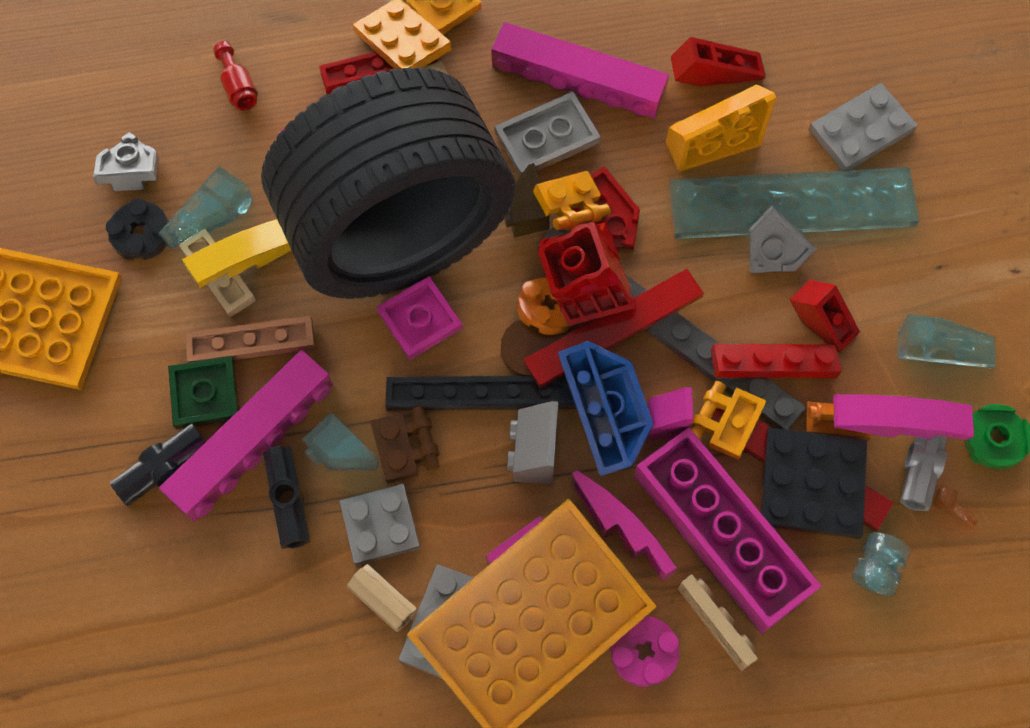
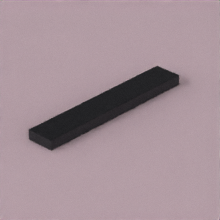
[385,375,577,411]

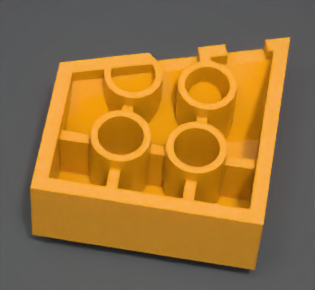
[666,85,777,172]

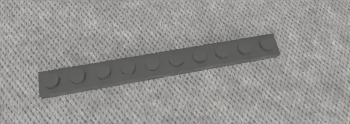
[537,226,806,430]

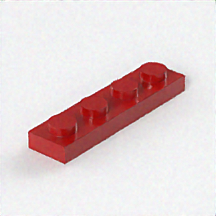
[710,344,842,378]

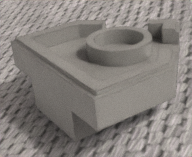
[93,132,159,191]
[749,206,817,273]

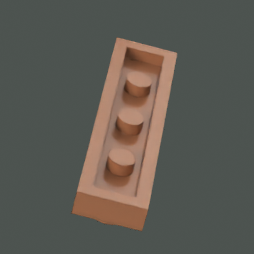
[185,316,316,363]

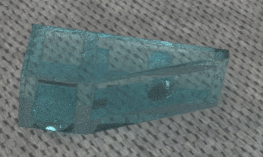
[159,166,253,249]
[898,314,995,368]

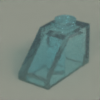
[303,412,380,470]

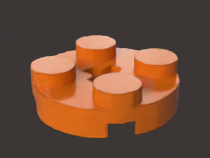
[517,278,572,335]

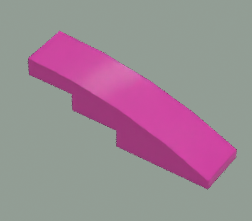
[833,394,974,440]
[571,470,677,582]

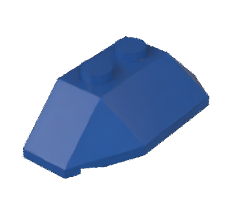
[558,341,654,476]

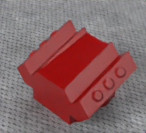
[537,221,637,326]

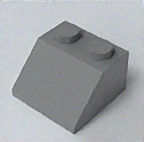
[507,401,558,484]

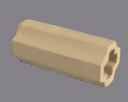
[347,564,417,632]

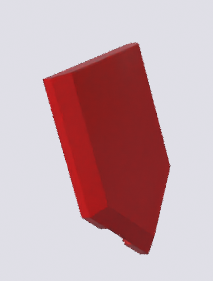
[571,166,640,249]

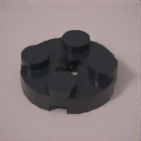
[105,198,170,260]

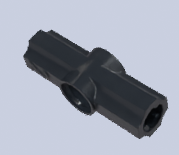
[109,424,206,506]
[263,445,311,549]

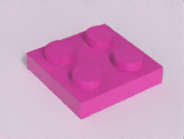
[376,276,463,361]

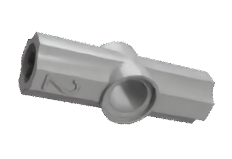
[899,435,947,511]

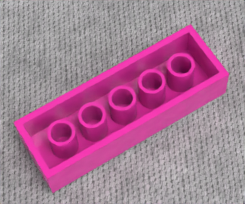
[634,427,821,635]

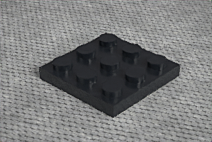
[760,427,867,539]

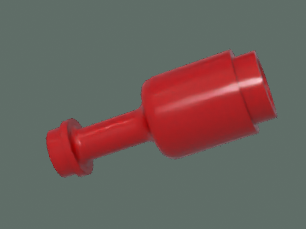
[213,41,258,111]

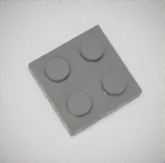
[340,484,420,566]

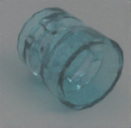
[852,532,911,595]

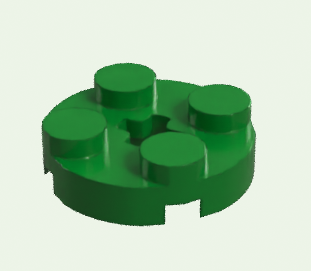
[964,404,1030,470]

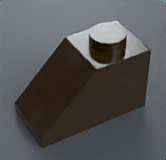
[504,163,550,238]

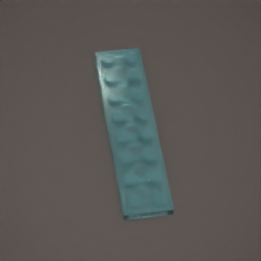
[669,167,919,239]

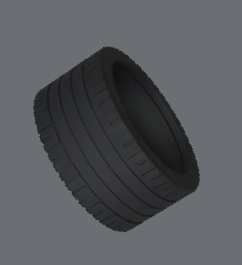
[261,67,516,299]

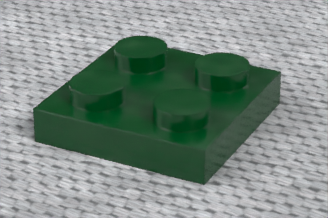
[168,356,239,430]

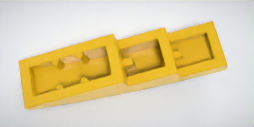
[182,220,292,288]

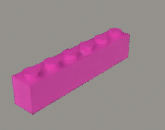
[491,22,669,118]
[159,350,333,522]

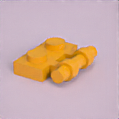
[533,170,610,231]
[691,381,766,460]

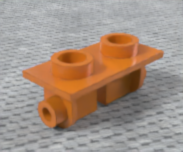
[806,401,872,439]

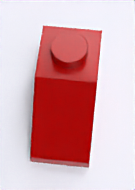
[789,279,860,353]

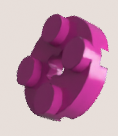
[610,616,679,687]

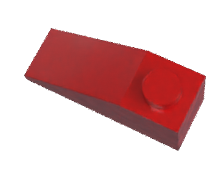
[670,37,766,86]

